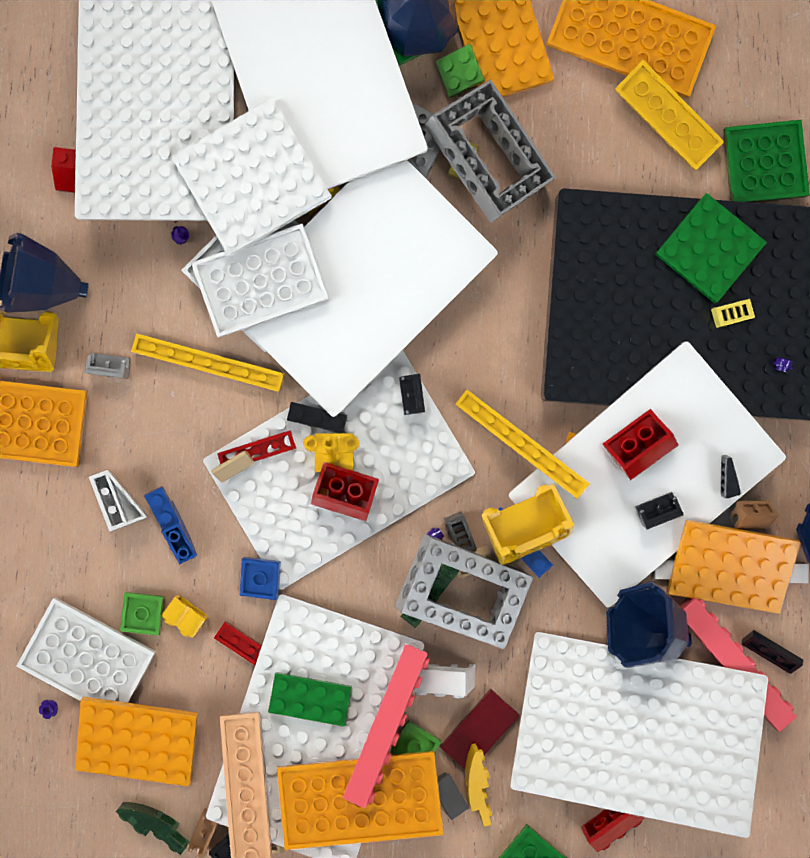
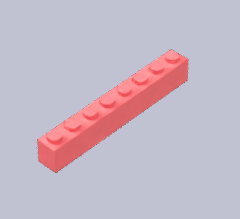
[679,597,797,732]
[343,644,430,808]

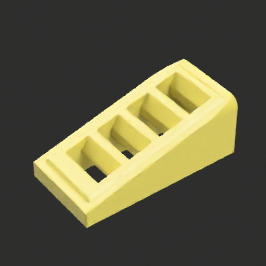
[711,299,755,328]

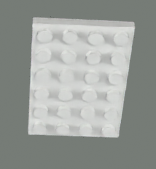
[191,224,329,338]
[17,597,156,703]

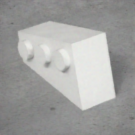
[89,470,149,532]
[413,664,475,698]

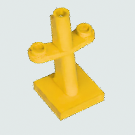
[303,433,359,472]

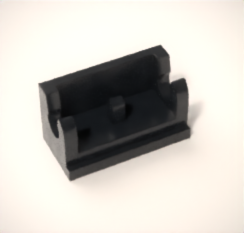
[399,374,425,415]
[635,492,684,530]

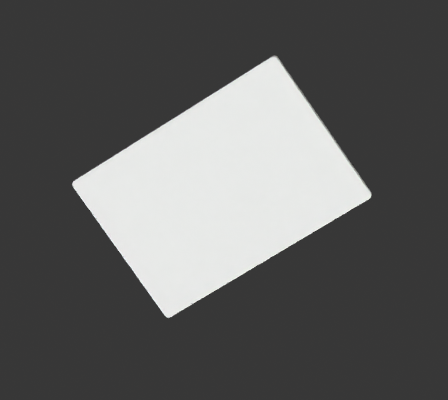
[75,0,234,221]
[211,0,428,189]
[245,160,498,417]
[509,342,786,608]
[203,350,475,589]
[206,594,424,858]
[510,632,768,838]

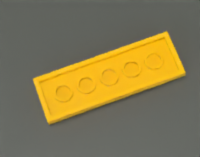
[614,60,724,171]

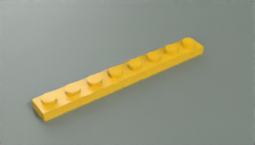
[131,333,285,392]
[455,390,590,499]

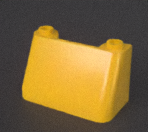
[0,312,59,372]
[481,484,575,565]

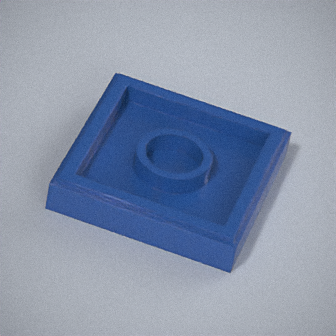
[239,557,281,600]

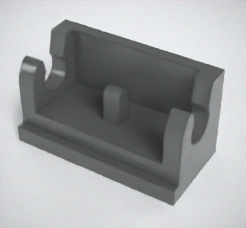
[437,772,469,820]

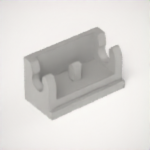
[84,353,131,379]

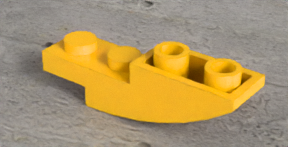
[465,743,493,827]

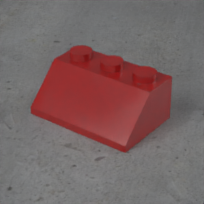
[51,147,76,193]
[603,409,679,481]
[311,462,379,521]
[581,809,645,853]

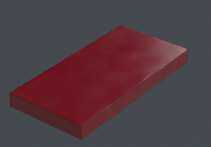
[440,688,520,769]

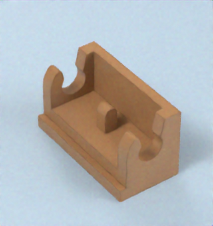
[731,501,779,530]
[188,808,218,858]

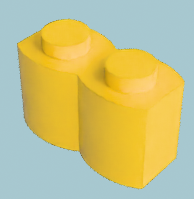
[162,595,209,638]

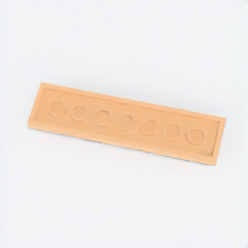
[220,712,272,858]

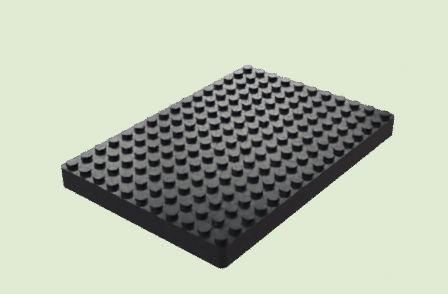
[541,188,810,421]

